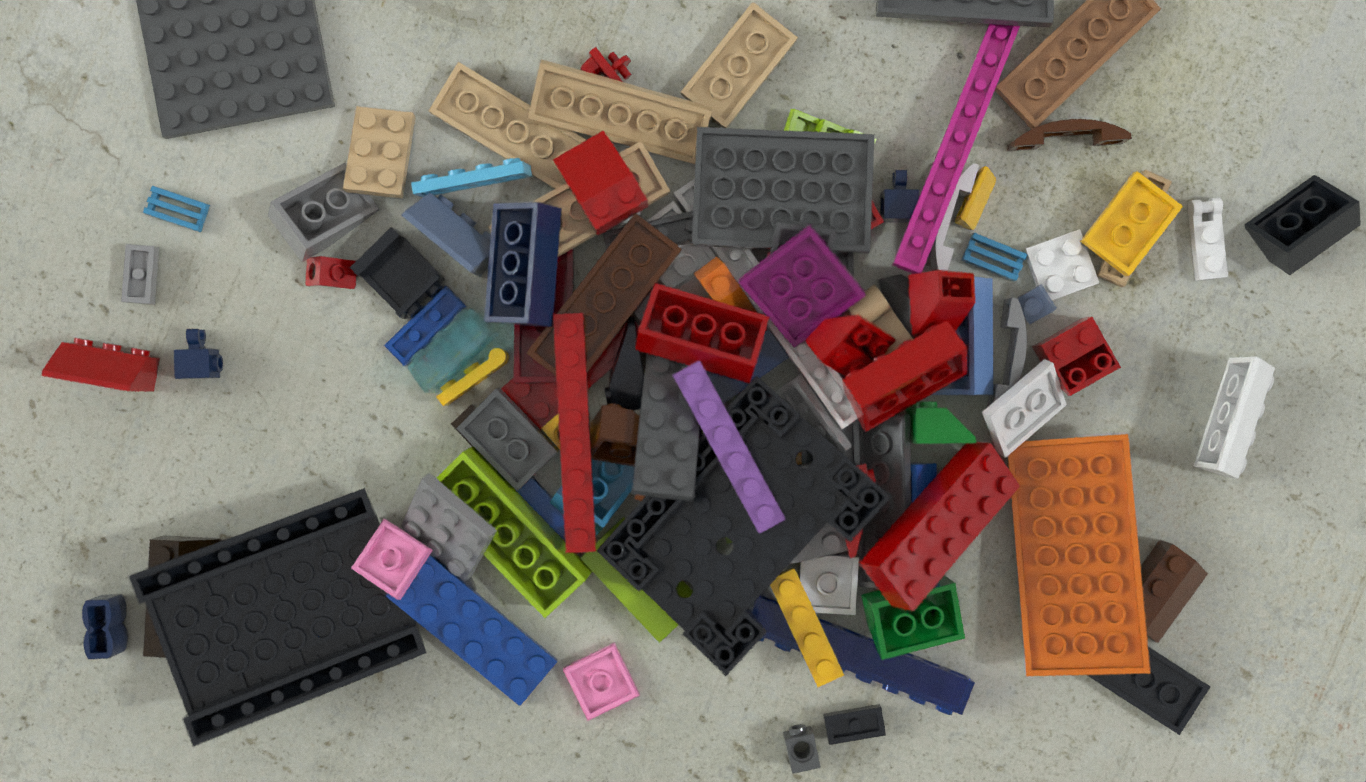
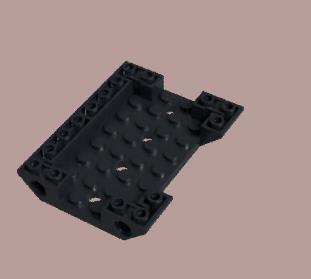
[596,375,891,676]

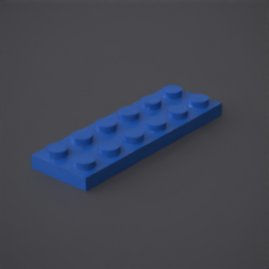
[386,555,558,706]

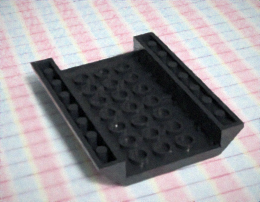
[129,488,427,747]

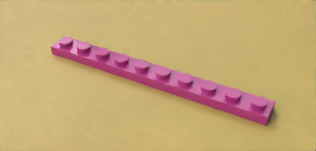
[892,24,1020,274]

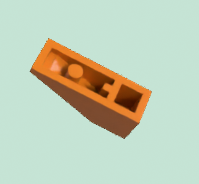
[693,256,757,313]

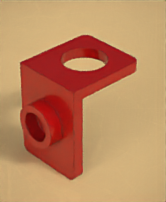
[305,256,356,289]

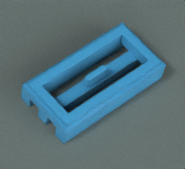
[143,186,210,232]
[962,233,1028,282]

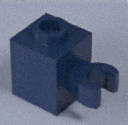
[880,170,920,223]
[173,329,223,379]

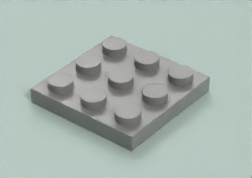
[401,473,497,582]

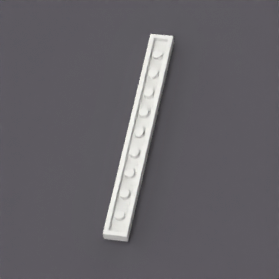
[674,179,858,430]

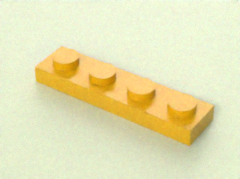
[770,567,844,687]

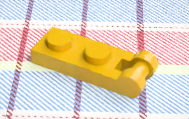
[436,348,510,406]

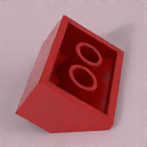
[41,338,160,392]

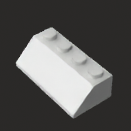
[1194,356,1275,479]

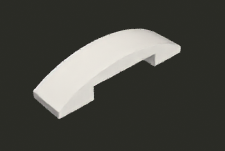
[930,163,979,271]

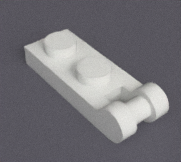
[1187,197,1228,281]

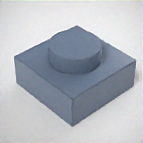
[1018,284,1057,325]

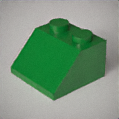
[906,401,976,444]

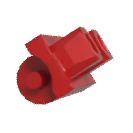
[580,47,632,82]

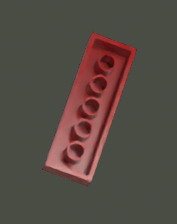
[859,442,1020,611]

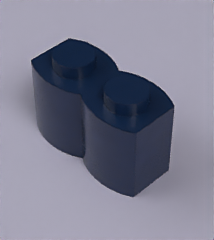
[82,594,128,659]

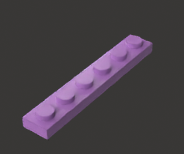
[673,361,785,534]

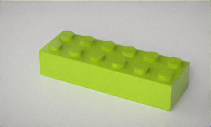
[436,446,592,618]

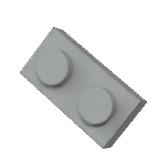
[121,244,159,305]

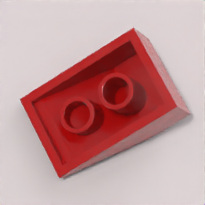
[553,130,648,236]

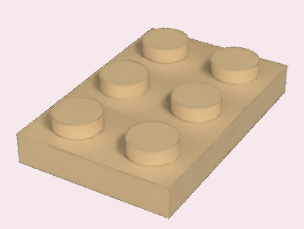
[343,106,416,199]

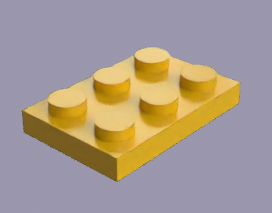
[1080,171,1183,277]

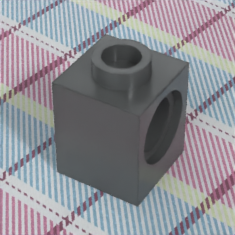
[783,724,821,774]

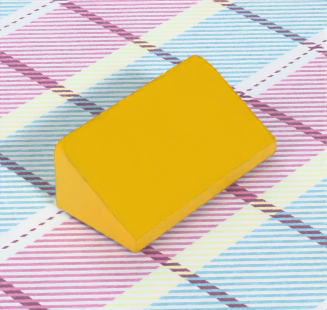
[954,166,996,230]

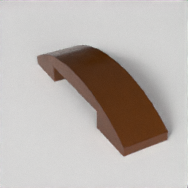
[1007,119,1132,151]

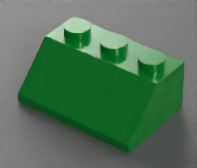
[861,575,965,660]

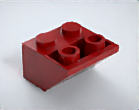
[908,270,976,335]
[805,315,896,377]
[1032,317,1121,396]

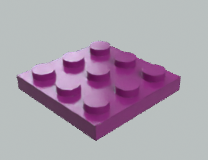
[739,224,866,348]

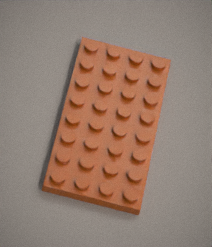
[1008,434,1150,676]

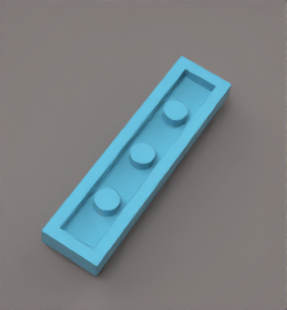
[411,158,532,197]

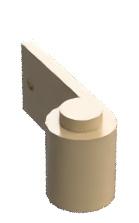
[844,284,913,354]

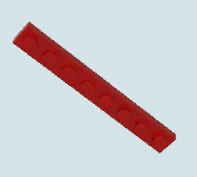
[553,313,597,553]

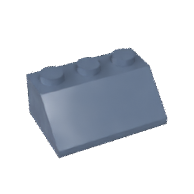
[401,193,491,277]

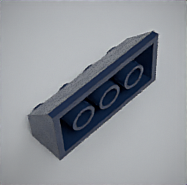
[484,202,562,327]

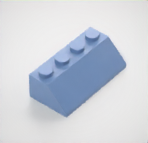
[931,277,994,395]

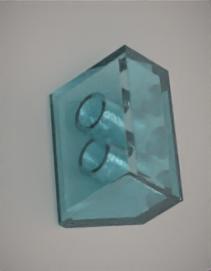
[408,308,499,393]

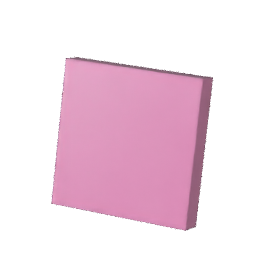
[351,519,433,600]
[563,642,640,721]

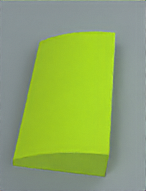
[580,517,693,643]

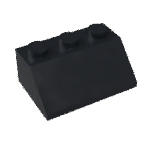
[1245,175,1361,275]

